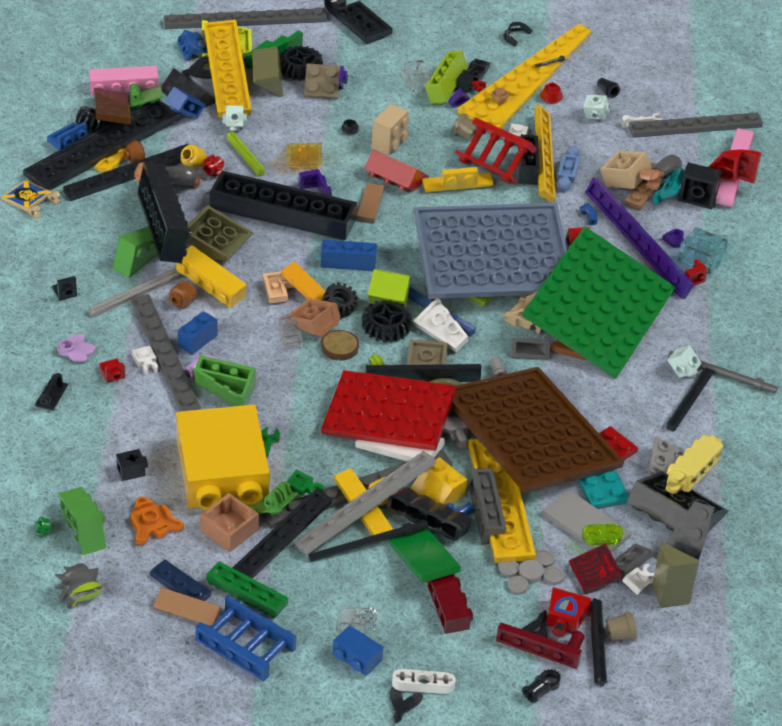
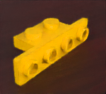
[422,167,493,192]

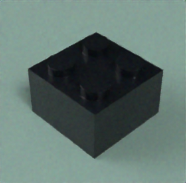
[678,162,722,210]

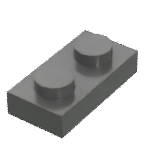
[615,543,652,577]

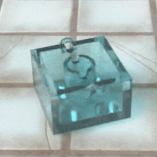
[677,227,728,274]

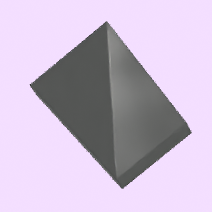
[511,338,550,359]

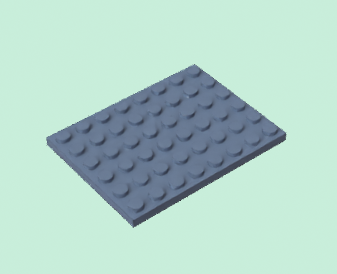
[413,203,567,299]

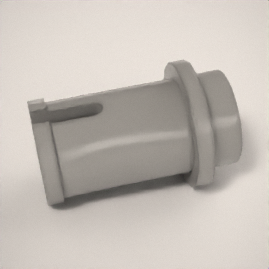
[489,357,507,377]

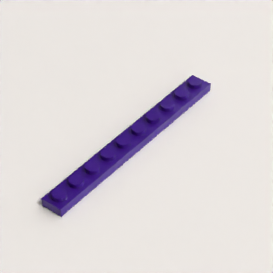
[585,178,695,299]

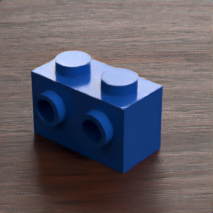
[165,87,206,119]
[178,311,218,355]
[332,625,384,676]

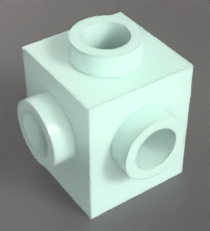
[583,95,610,120]
[223,105,247,131]
[668,345,702,378]

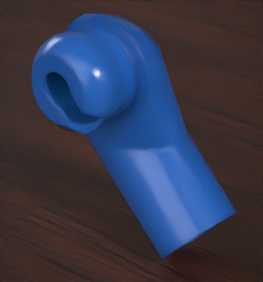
[579,203,597,225]
[445,502,474,515]

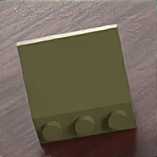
[186,205,253,261]

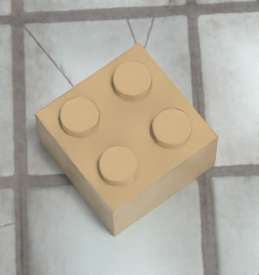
[371,104,409,155]
[600,150,652,189]

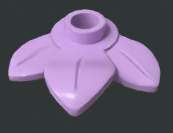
[58,334,97,362]

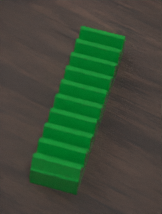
[206,561,288,619]

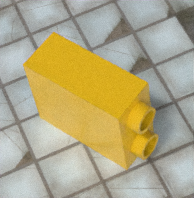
[176,404,270,510]

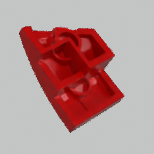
[708,149,762,184]

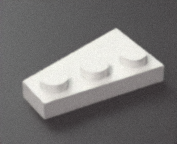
[413,298,468,353]

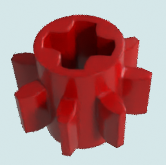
[203,154,225,177]

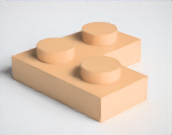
[263,271,295,303]

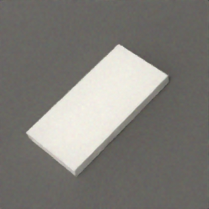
[355,437,445,462]

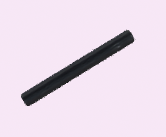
[666,367,713,431]
[590,598,607,686]

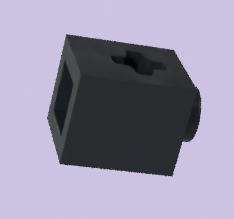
[116,449,148,481]

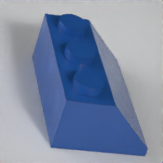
[321,239,377,271]

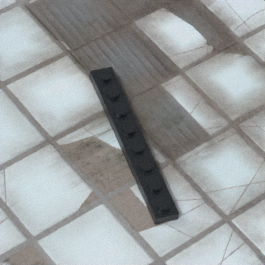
[63,144,189,201]

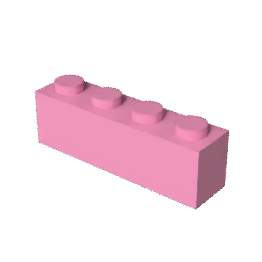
[89,66,159,95]

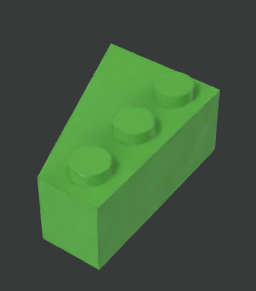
[113,226,158,277]
[194,355,257,406]
[58,487,106,555]

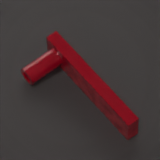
[496,622,585,669]

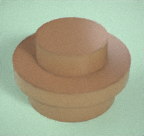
[492,88,509,103]

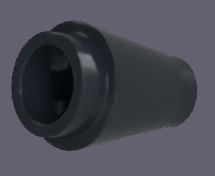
[597,78,620,98]

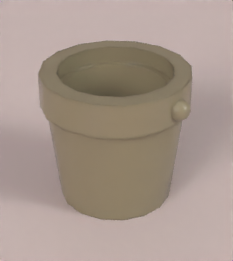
[452,114,476,141]
[606,611,637,642]

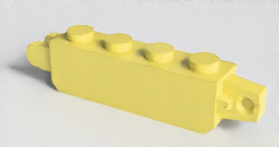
[666,434,723,494]

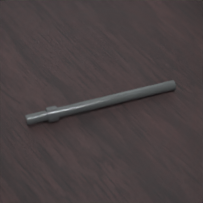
[668,350,778,394]

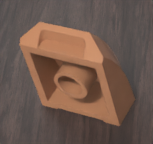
[284,298,340,338]

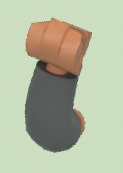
[639,155,682,190]
[134,162,201,188]

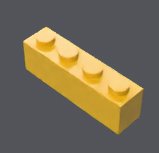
[176,246,247,308]

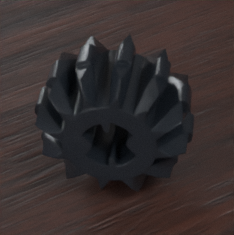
[75,106,105,132]

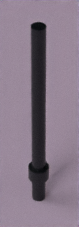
[308,520,428,562]

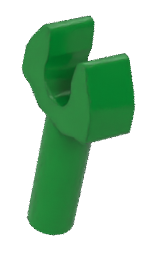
[261,427,280,458]

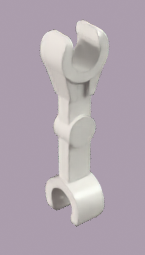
[621,113,663,128]

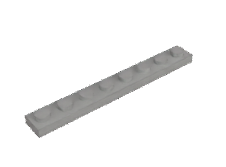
[293,451,436,555]

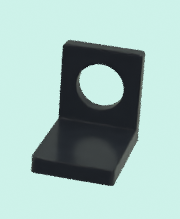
[52,276,77,301]

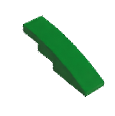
[246,31,303,69]

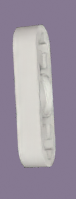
[392,669,456,694]

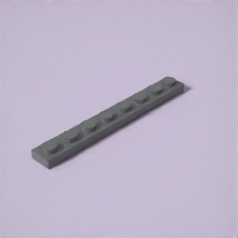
[628,112,763,138]

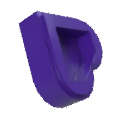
[448,88,470,108]
[662,229,684,248]

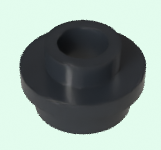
[341,119,359,134]

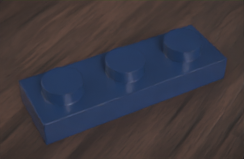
[150,559,211,601]

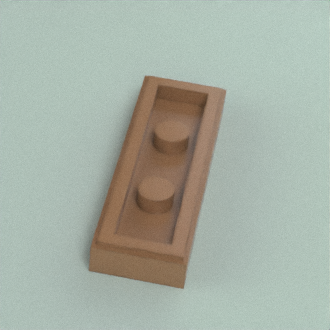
[357,183,384,223]
[154,587,221,626]

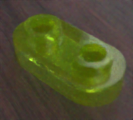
[582,524,623,545]

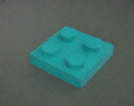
[578,470,629,509]

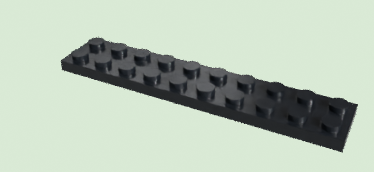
[23,100,180,190]

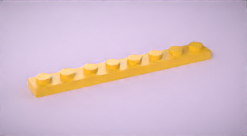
[534,104,556,203]

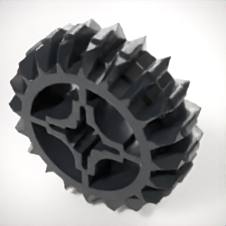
[279,45,323,81]
[362,300,412,343]

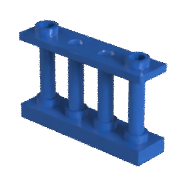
[195,596,296,682]

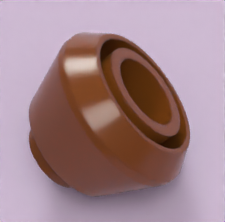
[123,140,145,163]

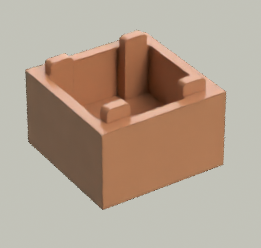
[200,493,259,552]

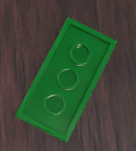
[389,529,461,583]

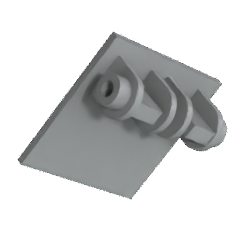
[648,436,684,475]

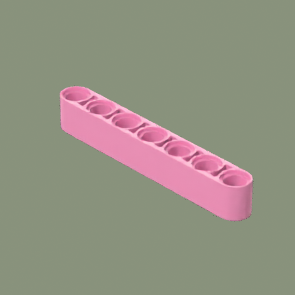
[715,128,754,208]

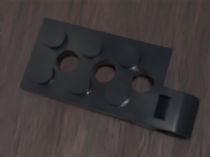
[324,0,393,44]

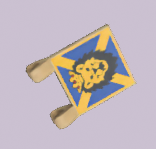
[1,180,61,219]

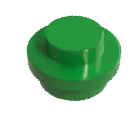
[34,516,50,537]

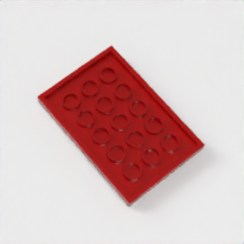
[321,370,456,451]

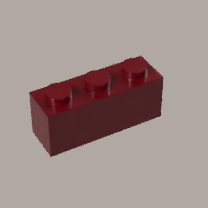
[427,574,473,634]

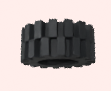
[322,282,358,318]

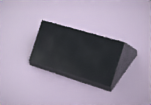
[161,68,215,108]

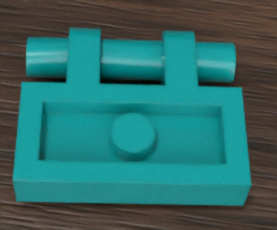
[652,168,684,205]

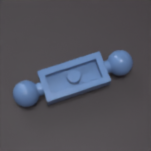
[557,146,580,191]

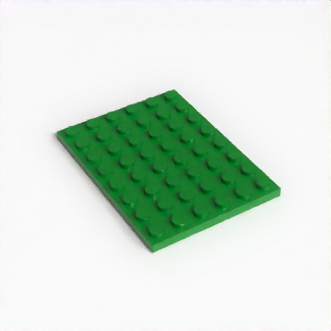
[521,226,676,379]

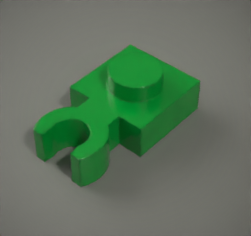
[287,469,324,496]

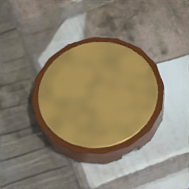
[321,330,359,360]

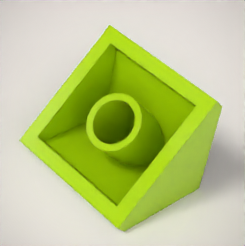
[367,269,410,308]

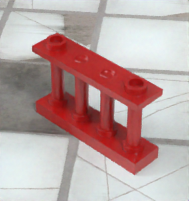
[455,117,537,185]

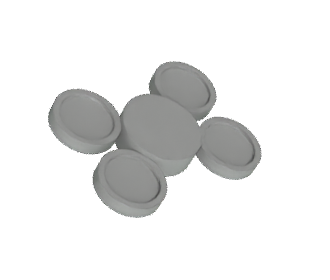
[498,549,564,595]

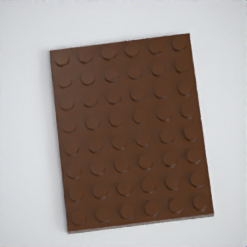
[451,367,624,494]

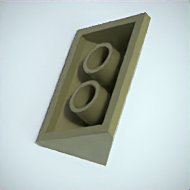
[252,47,283,97]
[652,542,700,608]

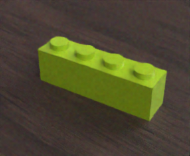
[425,50,468,104]

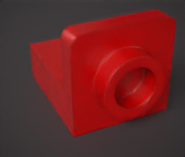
[685,259,708,286]
[99,358,125,383]

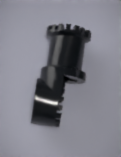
[522,668,561,703]

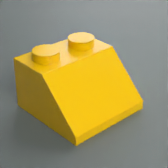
[410,457,467,504]

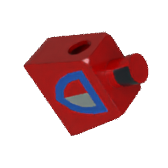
[547,587,592,637]

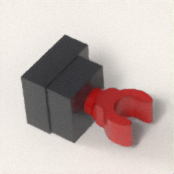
[456,70,486,93]

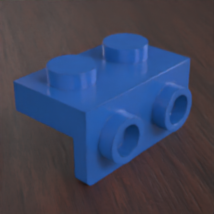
[177,29,208,61]
[47,122,88,150]

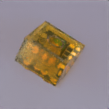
[284,143,322,169]

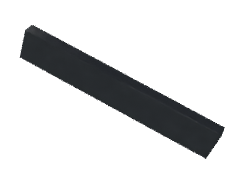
[365,364,482,382]
[232,489,332,579]

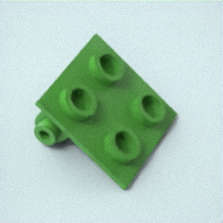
[128,83,163,108]
[250,482,298,515]

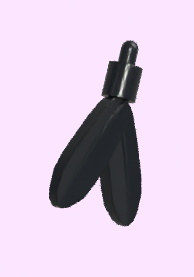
[182,56,212,79]
[522,610,548,638]
[390,687,423,724]

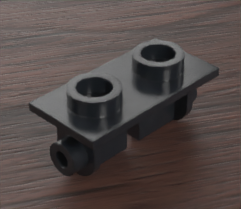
[35,373,68,411]

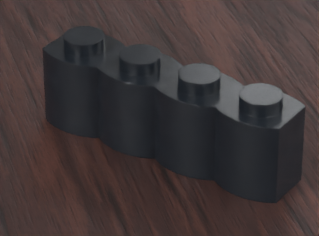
[386,486,472,541]

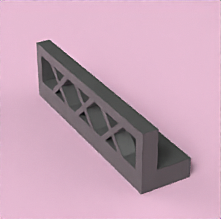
[468,469,507,545]

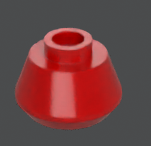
[540,82,563,104]

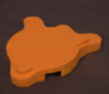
[130,496,184,545]

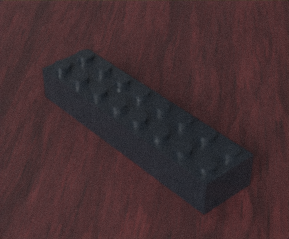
[137,161,191,263]
[210,171,357,240]

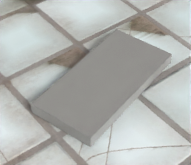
[542,490,631,553]

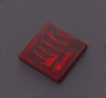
[568,543,623,595]

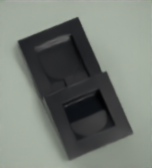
[467,58,491,81]

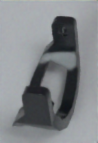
[503,22,533,46]

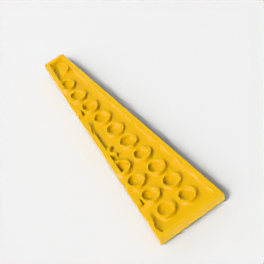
[457,24,591,129]

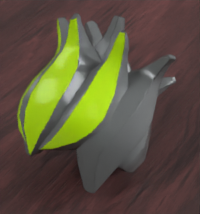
[55,563,103,609]

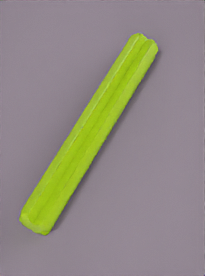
[227,131,265,176]

